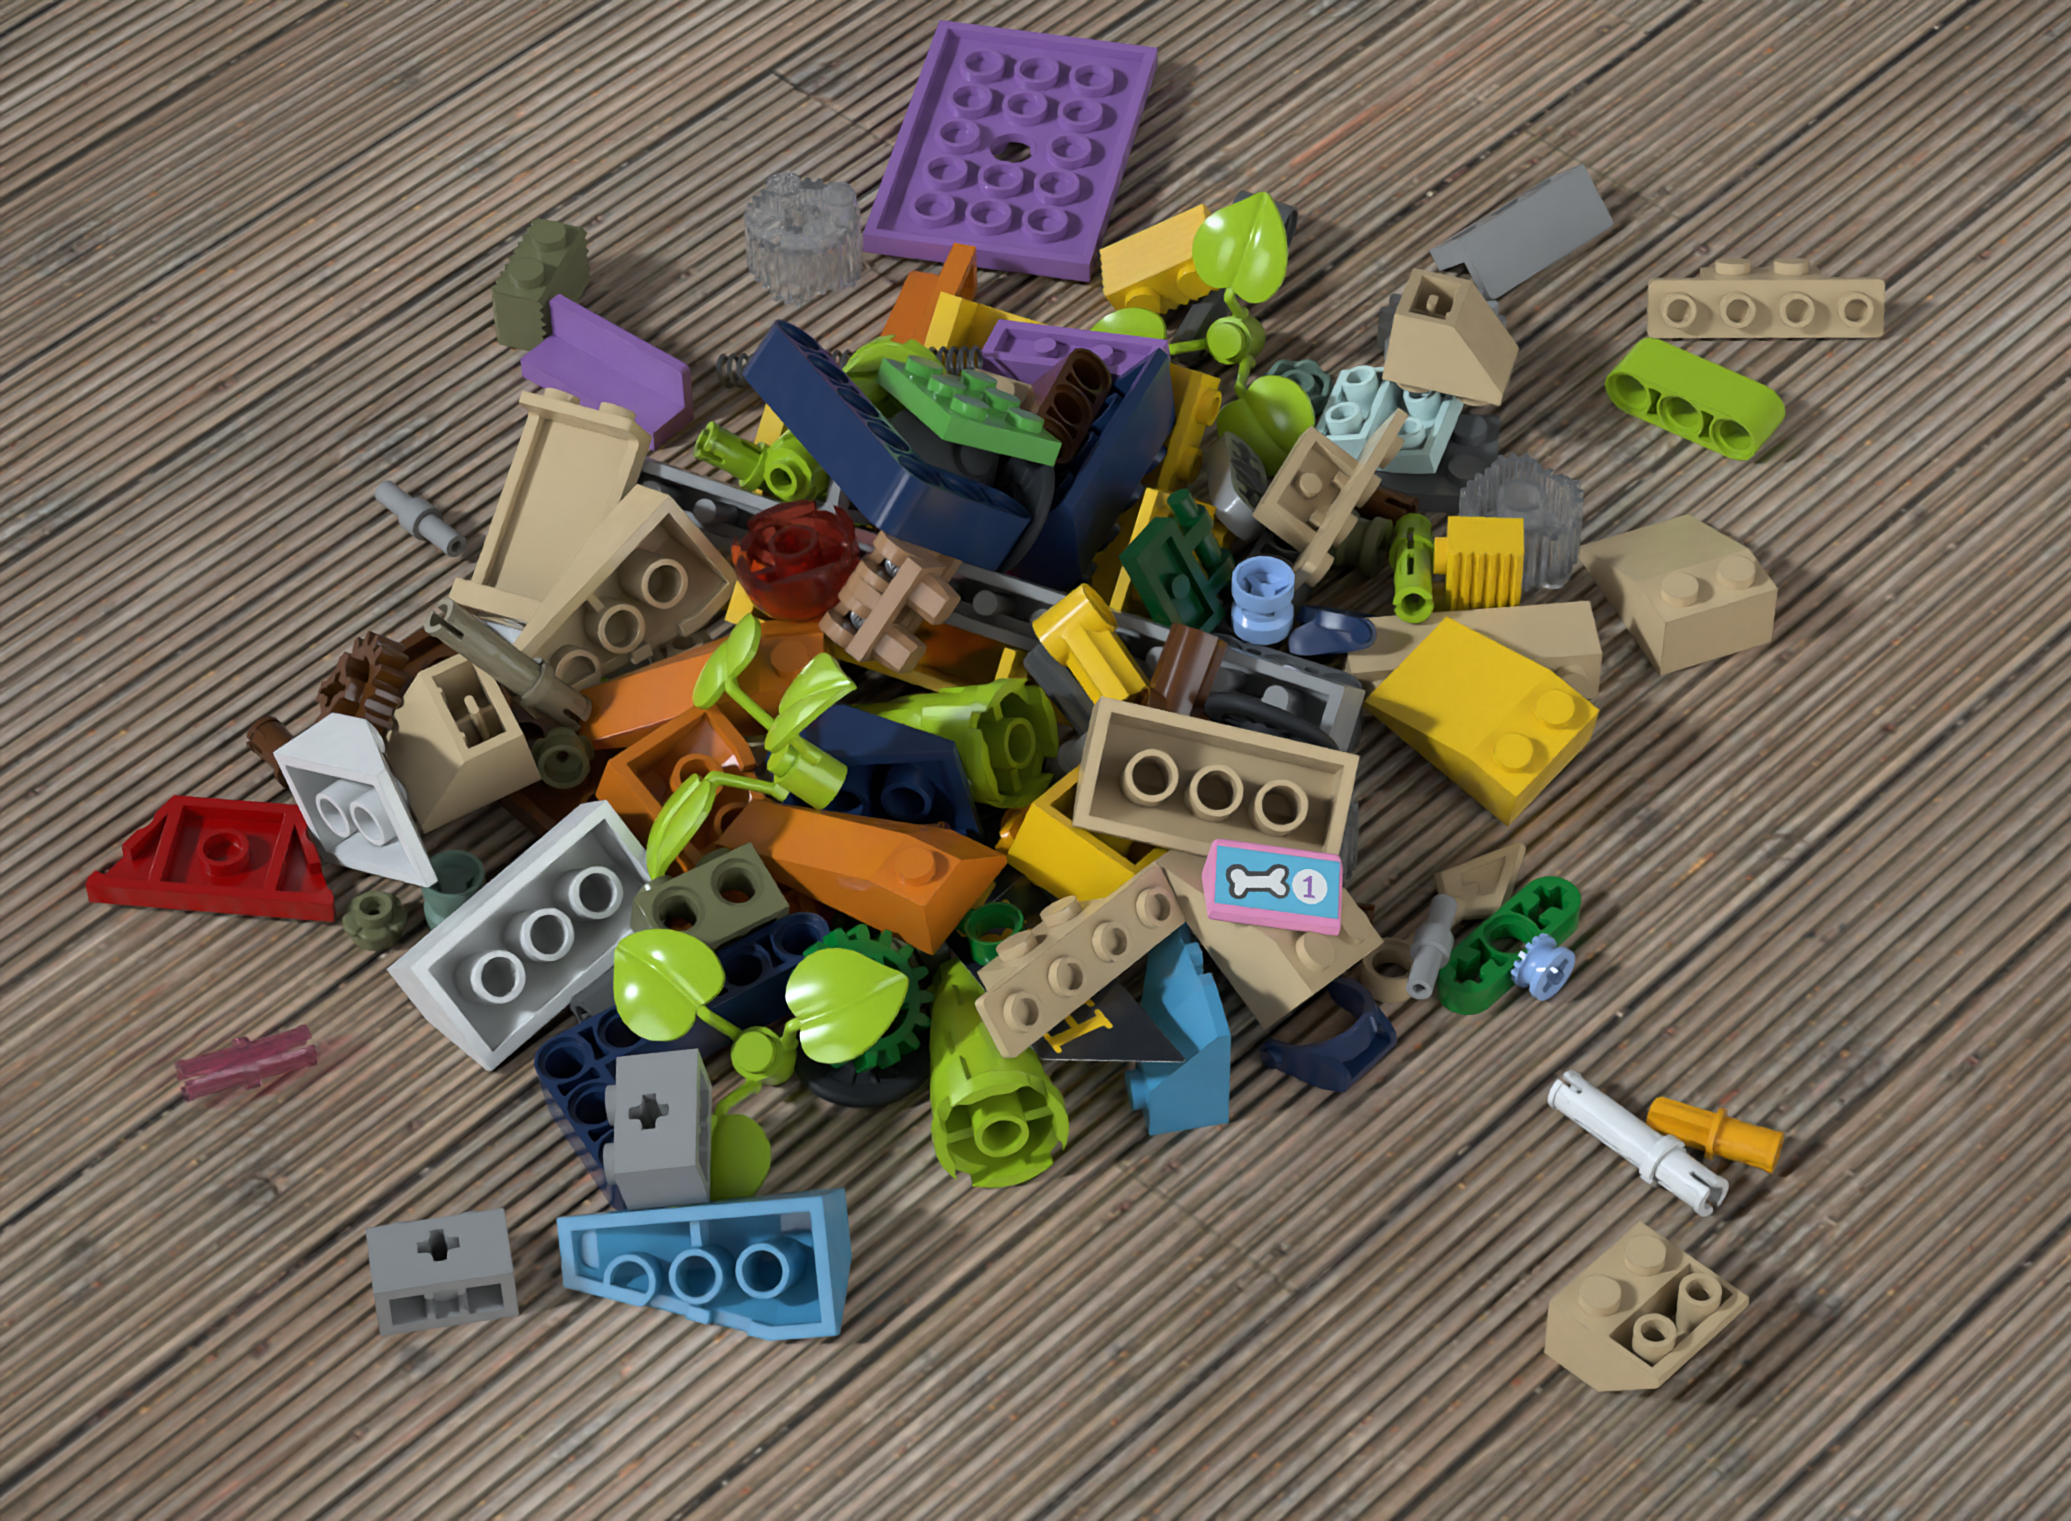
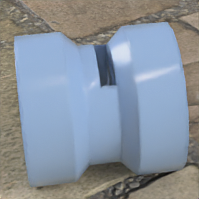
[1231,556,1295,645]

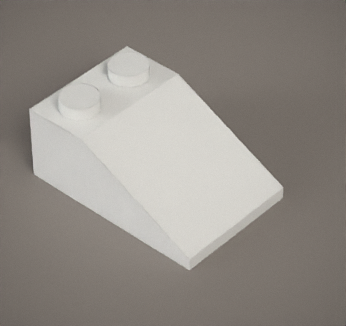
[273,712,438,888]

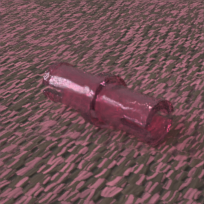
[175,1024,317,1102]

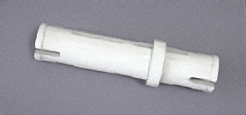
[1548,1070,1729,1217]

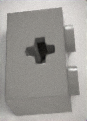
[603,1048,712,1211]
[365,1208,519,1336]

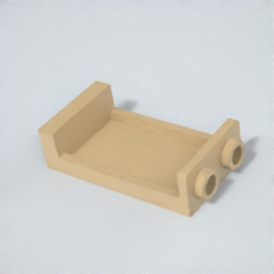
[449,388,652,631]

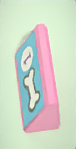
[1201,839,1343,936]

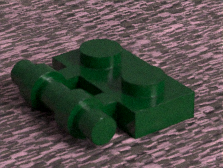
[1118,489,1237,634]

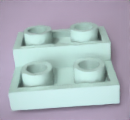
[1316,365,1464,474]

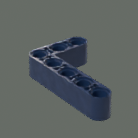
[742,319,1031,571]
[534,912,830,1210]

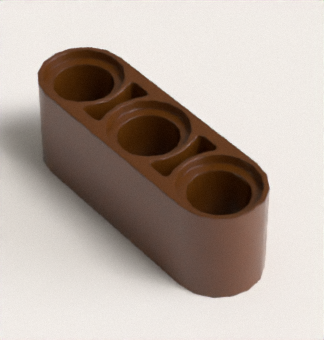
[996,348,1112,473]

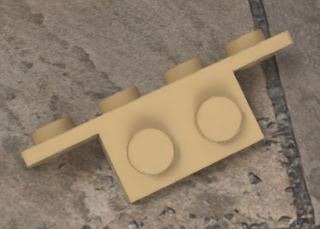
[1647,258,1885,338]
[1251,408,1409,592]
[975,865,1186,1058]

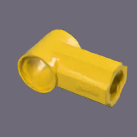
[1032,583,1150,705]

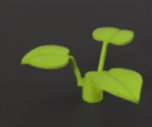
[1090,192,1316,477]
[646,613,857,880]
[613,929,910,1200]

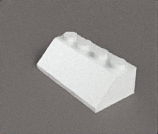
[386,800,665,1071]

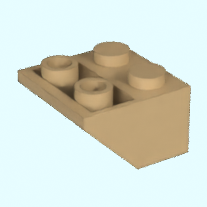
[1382,268,1519,406]
[381,654,541,834]
[1544,1221,1749,1392]

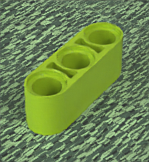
[1605,337,1786,461]

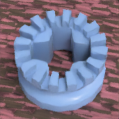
[1511,933,1575,1001]

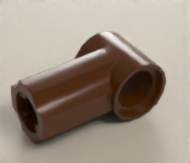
[1133,623,1228,721]

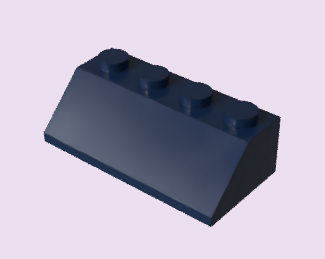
[1011,347,1176,592]

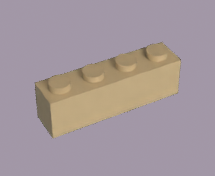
[1339,601,1602,716]

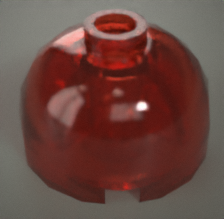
[731,499,860,622]

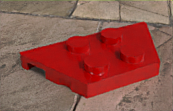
[85,795,337,922]

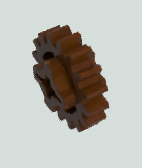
[314,631,409,735]

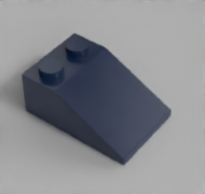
[765,704,986,845]

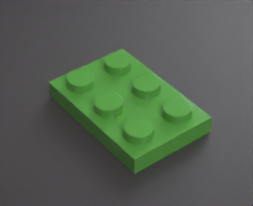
[876,355,1062,467]

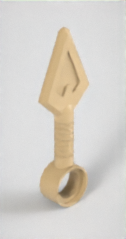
[1360,842,1526,1003]

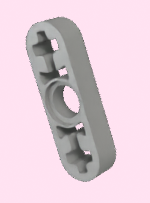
[1204,431,1268,542]

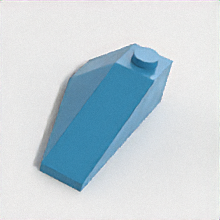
[1125,922,1231,1136]
[557,1187,852,1341]

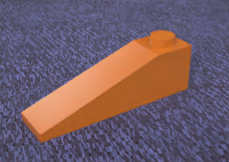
[579,616,835,750]
[595,704,818,915]
[715,799,1007,956]

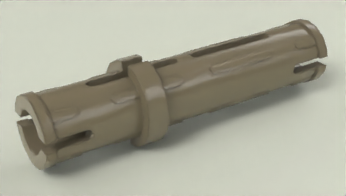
[424,597,593,731]

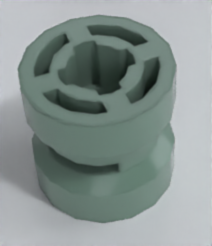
[421,850,486,932]

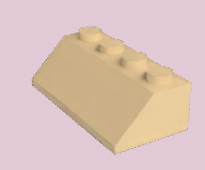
[1072,696,1360,858]

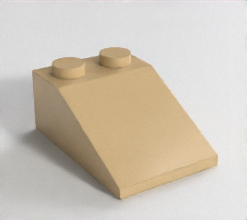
[1577,514,1778,676]
[1149,850,1384,1030]

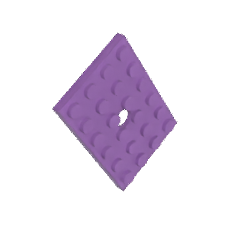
[863,20,1158,282]

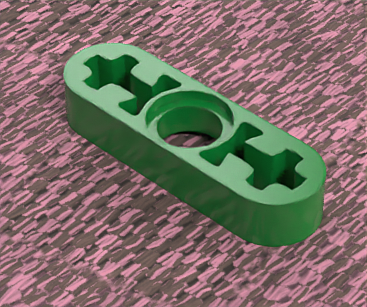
[1437,876,1581,1015]

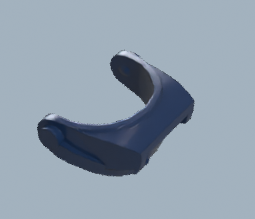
[1289,605,1379,657]
[1259,976,1397,1092]

